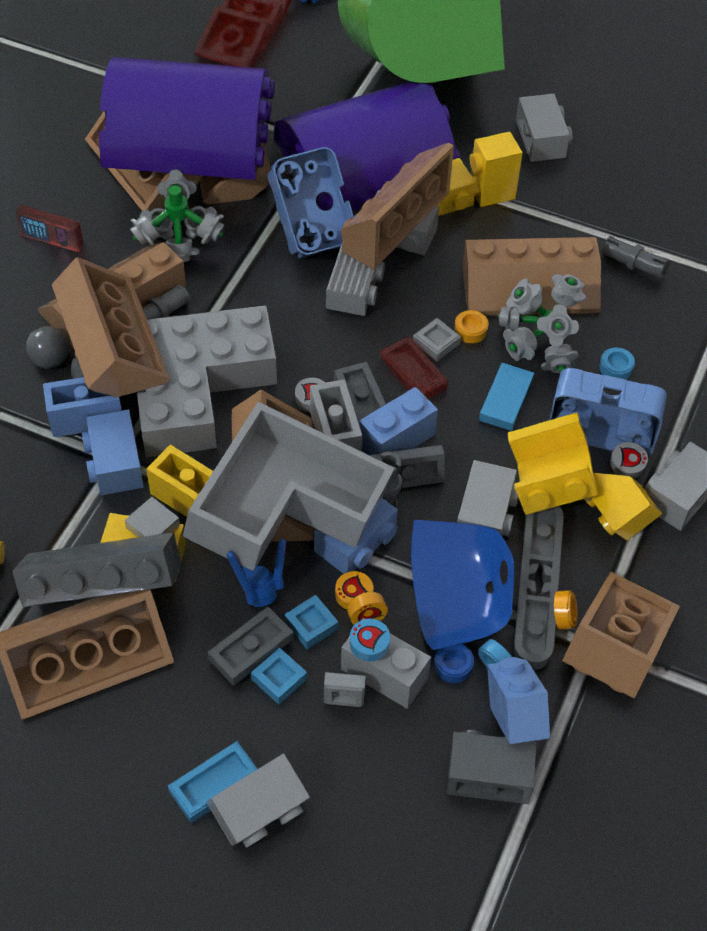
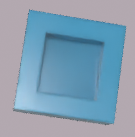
[284,595,338,649]
[251,647,307,705]

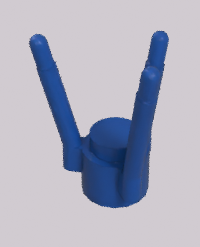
[227,538,286,607]

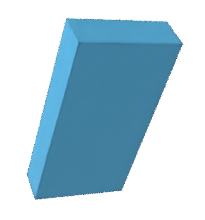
[479,363,534,431]
[168,741,258,823]

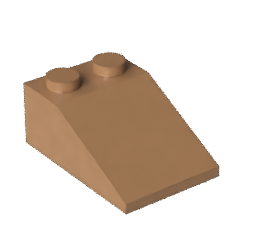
[562,572,680,698]

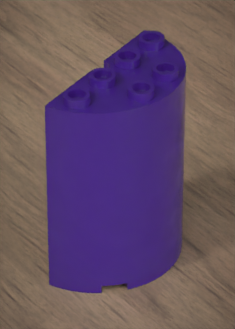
[99,57,275,180]
[273,81,461,212]

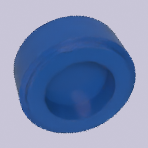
[434,644,474,683]

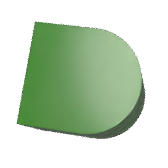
[338,0,505,83]

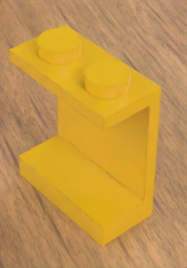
[508,412,598,515]

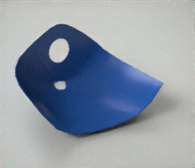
[411,520,514,650]

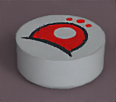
[295,378,326,412]
[610,442,648,479]

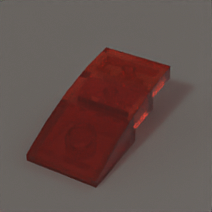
[194,0,292,67]

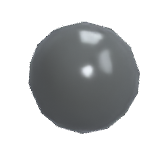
[26,326,70,369]

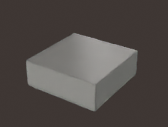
[413,318,461,362]
[125,497,180,537]
[324,672,366,707]

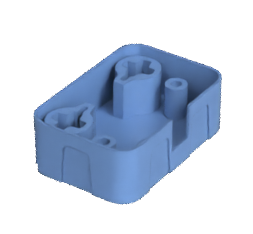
[267,147,354,259]
[549,368,667,456]

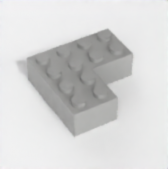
[137,305,277,458]
[183,402,395,571]

